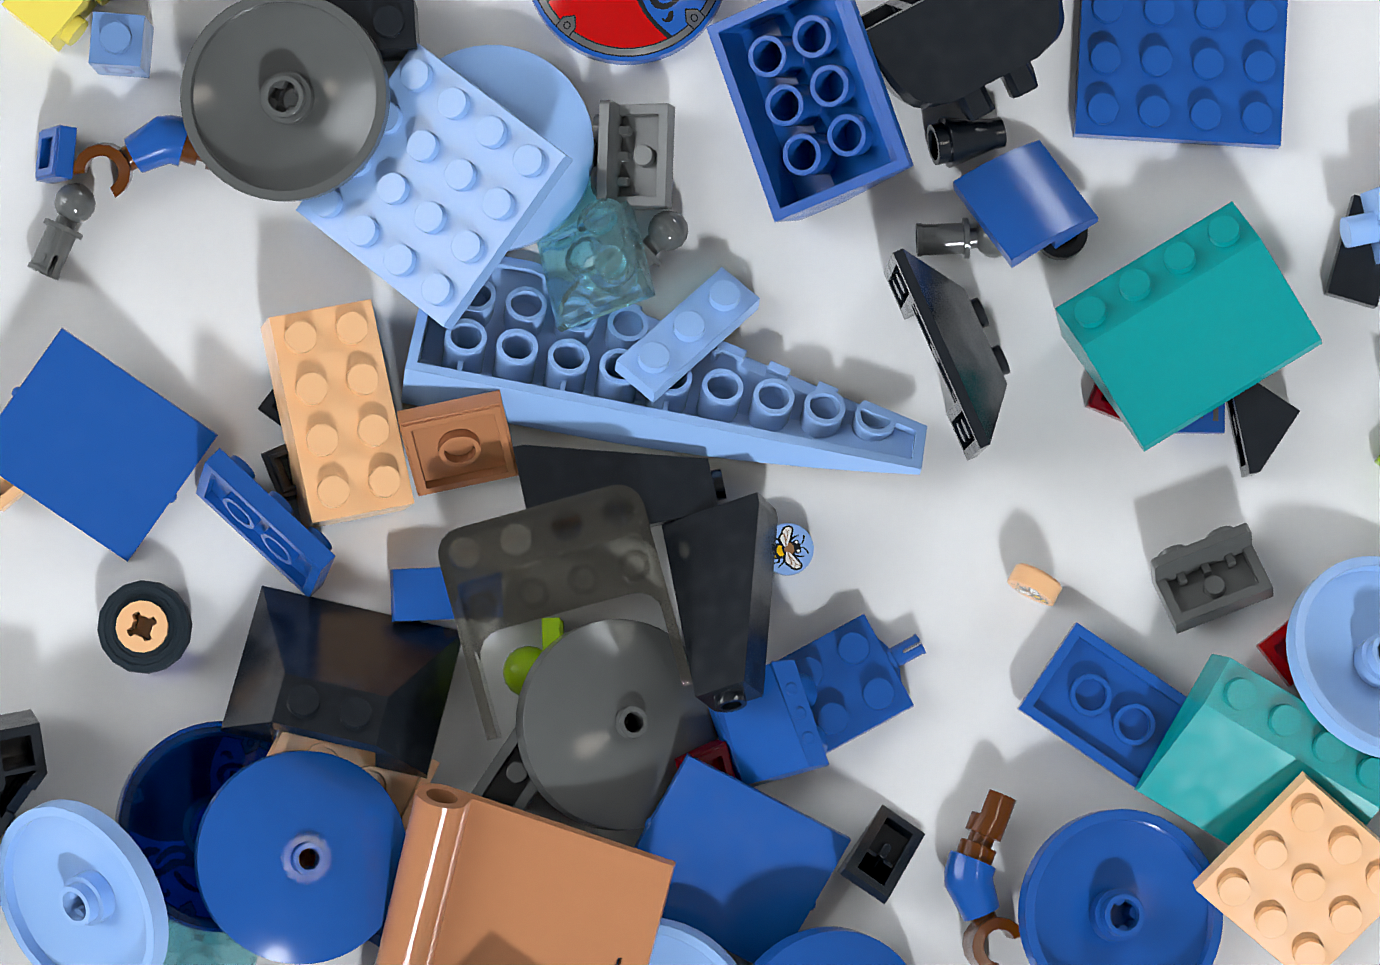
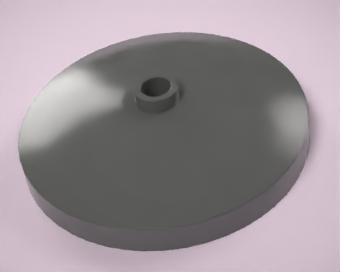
[180,0,390,202]
[516,619,718,831]

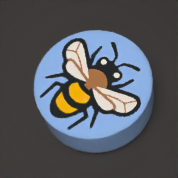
[773,523,814,576]

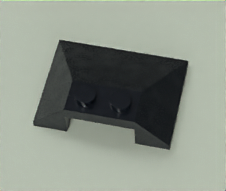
[884,248,1010,461]
[221,585,464,779]

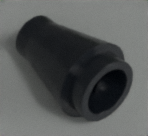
[927,117,1007,168]

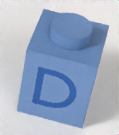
[88,12,154,78]

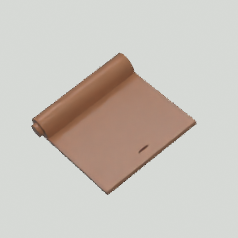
[375,783,676,965]

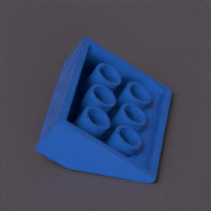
[706,0,914,222]

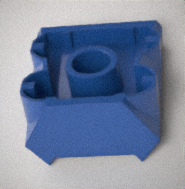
[708,659,829,787]

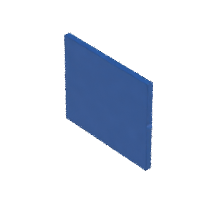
[0,328,218,562]
[634,753,851,964]

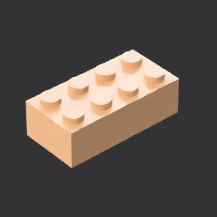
[261,299,414,529]

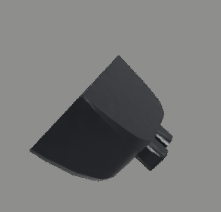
[861,0,1064,121]

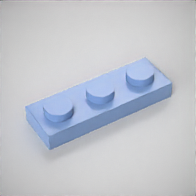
[615,267,760,403]

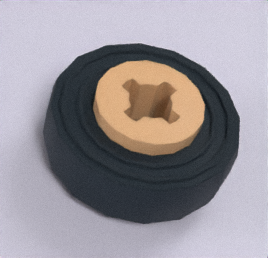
[97,580,193,674]

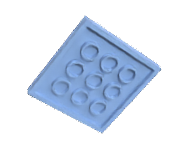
[296,43,573,330]

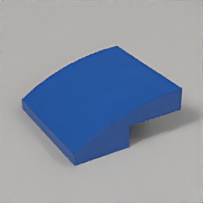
[953,140,1098,268]

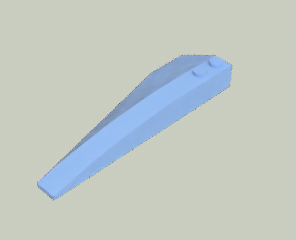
[401,256,927,475]

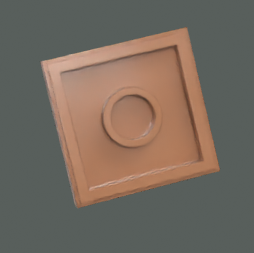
[397,390,519,496]

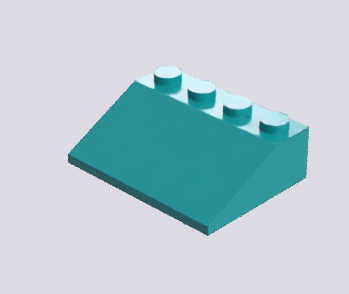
[1055,201,1322,452]
[1134,654,1380,845]

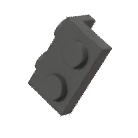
[591,100,675,210]
[1150,523,1273,634]

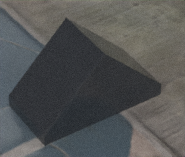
[1226,383,1300,478]
[837,804,925,904]

